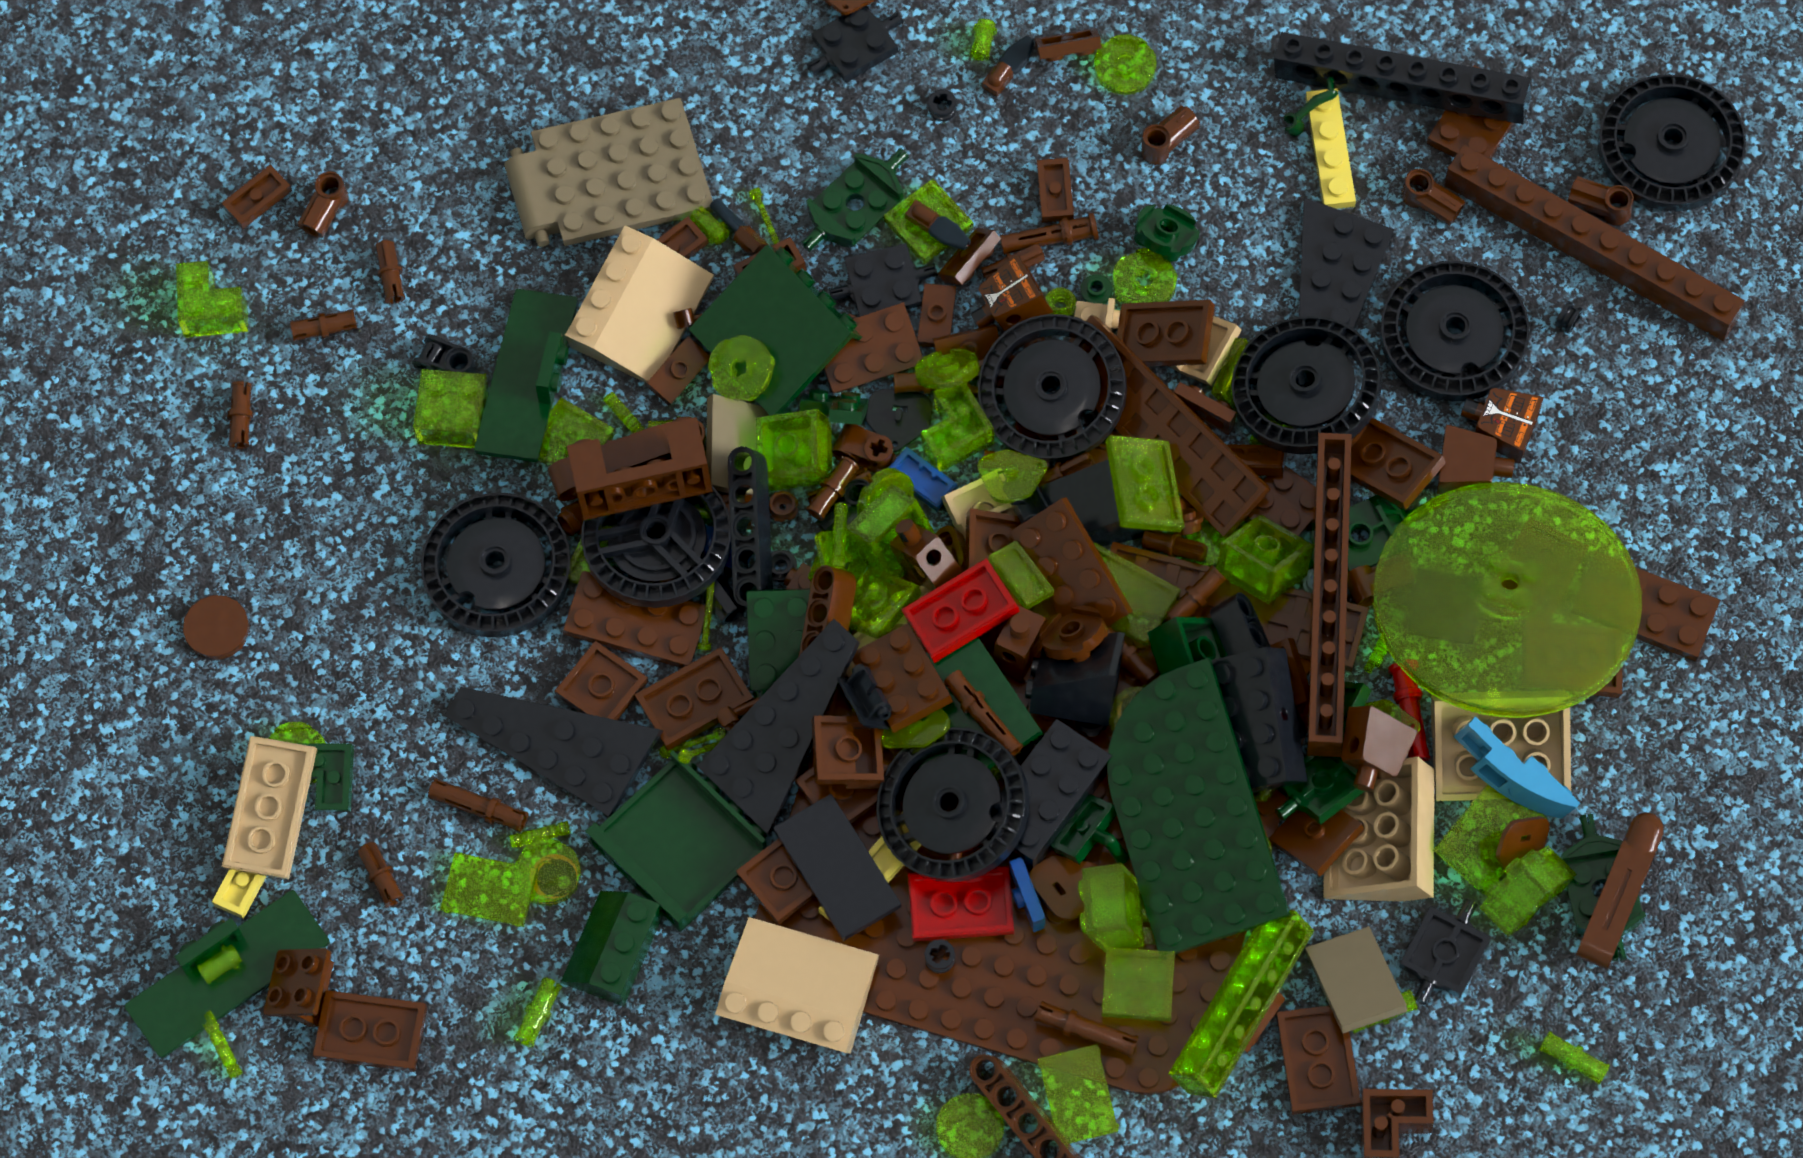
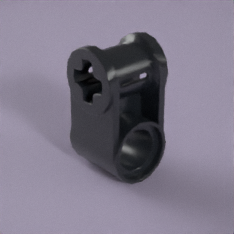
[412,334,478,386]

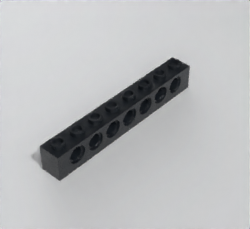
[1274,32,1531,124]

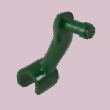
[1284,77,1338,137]

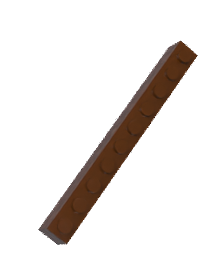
[1444,145,1745,342]
[1307,433,1352,757]

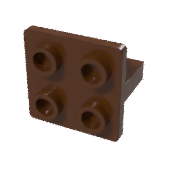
[263,948,334,1027]

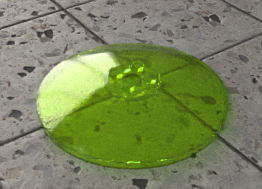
[1373,482,1642,718]

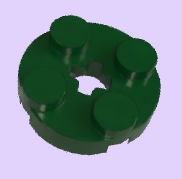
[1134,204,1200,262]

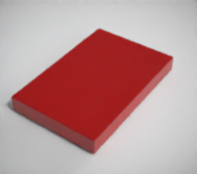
[901,558,1020,663]
[908,866,1014,942]

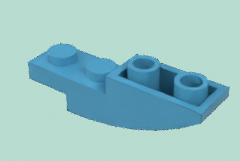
[1453,716,1580,819]

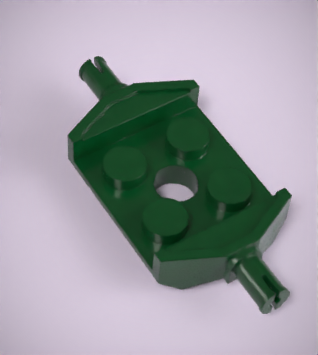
[801,148,909,252]
[1290,495,1428,575]
[1560,814,1646,961]

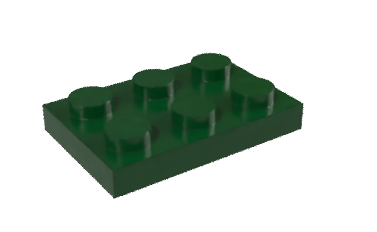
[747,588,811,691]

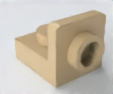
[1074,298,1121,331]

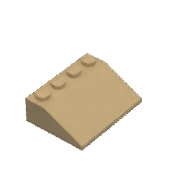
[565,225,714,383]
[1431,692,1571,801]
[1323,757,1435,901]
[715,917,879,1054]

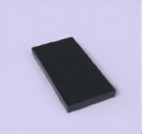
[773,794,902,941]

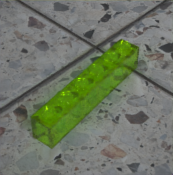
[1168,910,1314,1098]

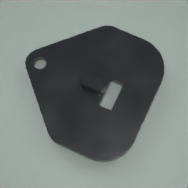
[866,389,933,452]

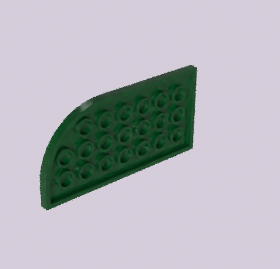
[1107,658,1291,959]

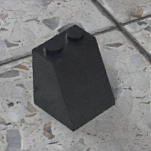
[1040,459,1149,548]
[1025,632,1125,726]

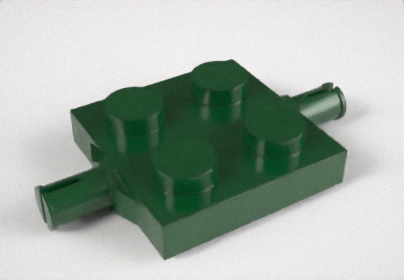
[1274,756,1365,825]

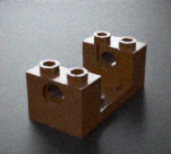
[567,417,713,520]

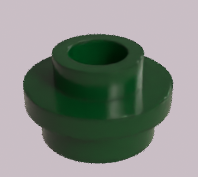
[1080,274,1113,304]

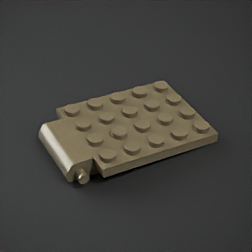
[504,98,714,247]

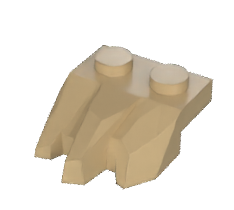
[1170,316,1242,386]
[941,469,1017,539]

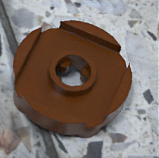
[1039,606,1108,662]

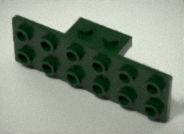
[474,289,578,462]
[125,890,330,1058]

